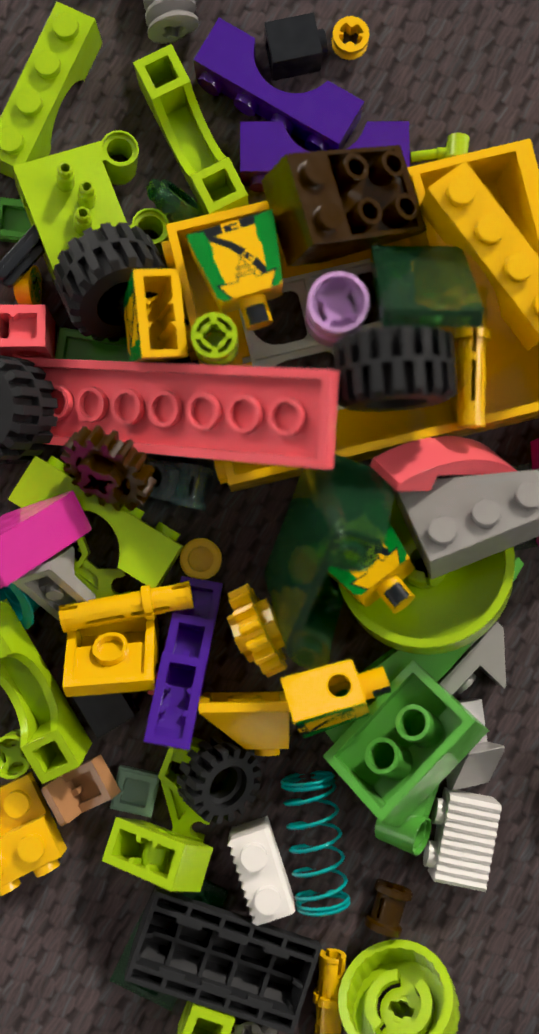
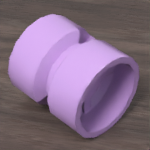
[305,271,370,347]

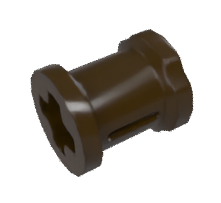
[364,879,413,938]

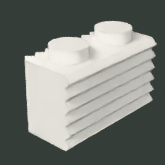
[423,787,502,892]
[228,816,295,926]

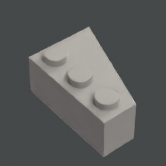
[395,469,539,579]

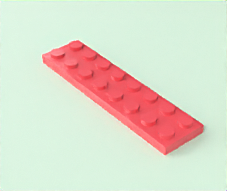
[23,358,340,469]

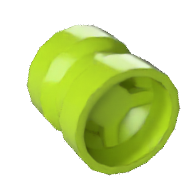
[190,312,239,365]
[0,729,32,779]

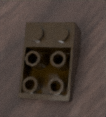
[261,145,427,267]

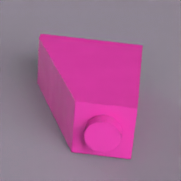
[0,490,92,588]

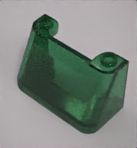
[264,454,396,670]

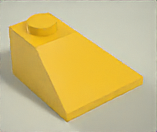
[198,691,290,756]

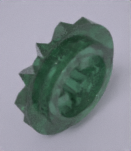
[146,179,203,222]

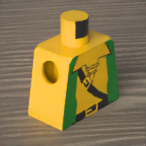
[187,209,283,331]
[123,269,188,362]
[306,497,415,613]
[280,660,391,738]

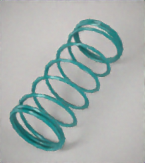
[280,771,351,917]

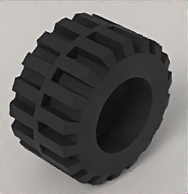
[53,222,168,342]
[333,325,457,412]
[0,355,58,464]

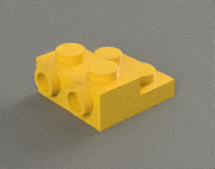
[62,616,159,697]
[0,772,67,896]

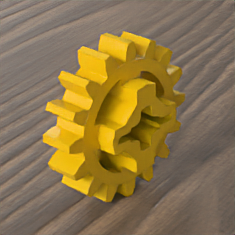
[227,583,289,678]

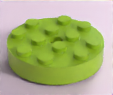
[339,478,515,655]

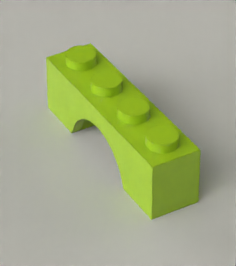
[0,1,102,179]
[133,44,249,215]
[8,455,184,588]
[0,598,92,784]

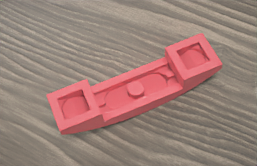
[370,436,517,491]

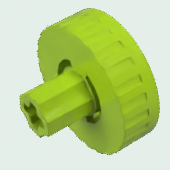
[338,939,460,1034]

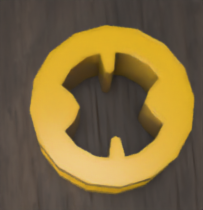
[332,16,370,60]

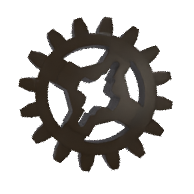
[60,425,157,511]

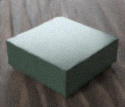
[110,764,160,818]

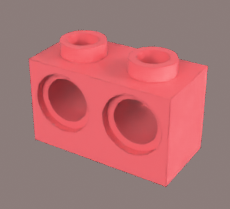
[0,305,56,359]

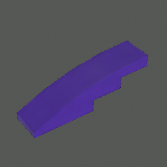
[144,576,223,751]

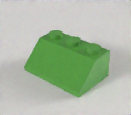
[323,660,489,827]

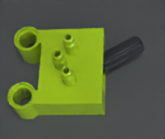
[0,130,169,288]

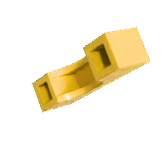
[419,161,539,351]

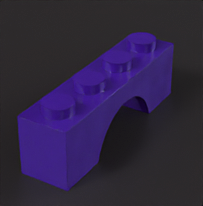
[193,18,364,152]
[240,121,410,192]

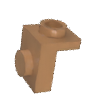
[41,754,121,826]

